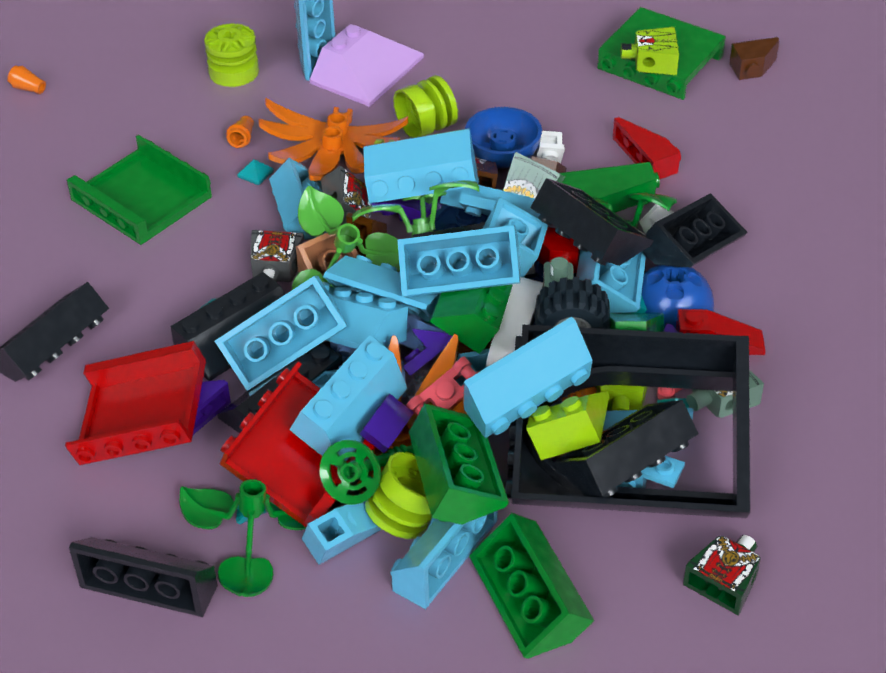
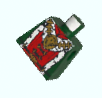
[683,535,761,615]

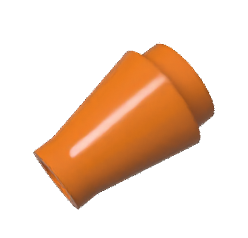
[7,65,46,94]
[226,115,254,148]

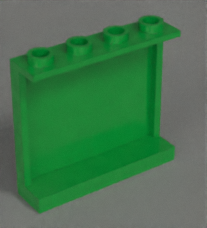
[597,7,726,100]
[67,135,212,245]

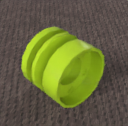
[204,23,259,87]
[393,75,458,138]
[365,452,432,539]

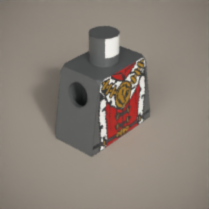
[321,166,372,226]
[250,230,304,283]

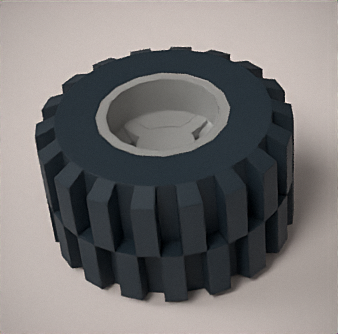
[535,277,610,329]

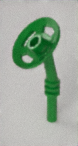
[320,440,414,505]

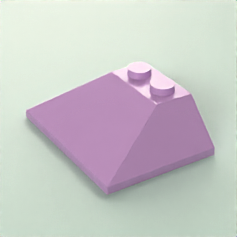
[310,24,424,107]

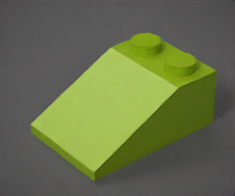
[526,391,609,460]

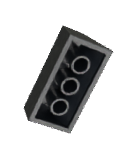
[530,178,654,266]
[643,193,748,268]
[170,272,286,381]
[0,282,109,382]
[217,343,343,433]
[553,400,698,498]
[69,537,218,617]

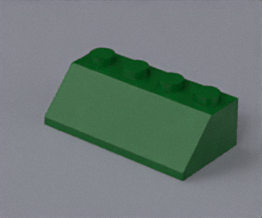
[429,284,513,354]
[409,403,509,525]
[469,513,595,659]

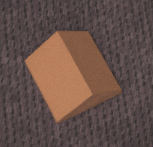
[296,233,359,275]

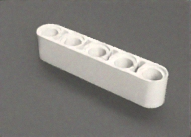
[486,277,543,367]

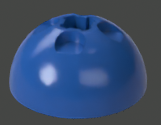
[465,107,542,169]
[641,265,714,329]

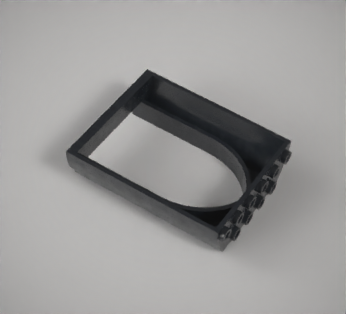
[505,324,750,518]

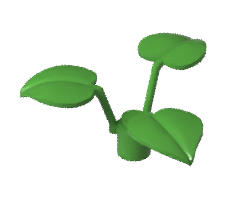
[352,180,480,238]
[292,186,400,290]

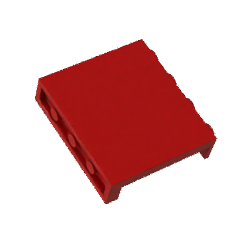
[65,341,206,465]
[220,362,376,527]

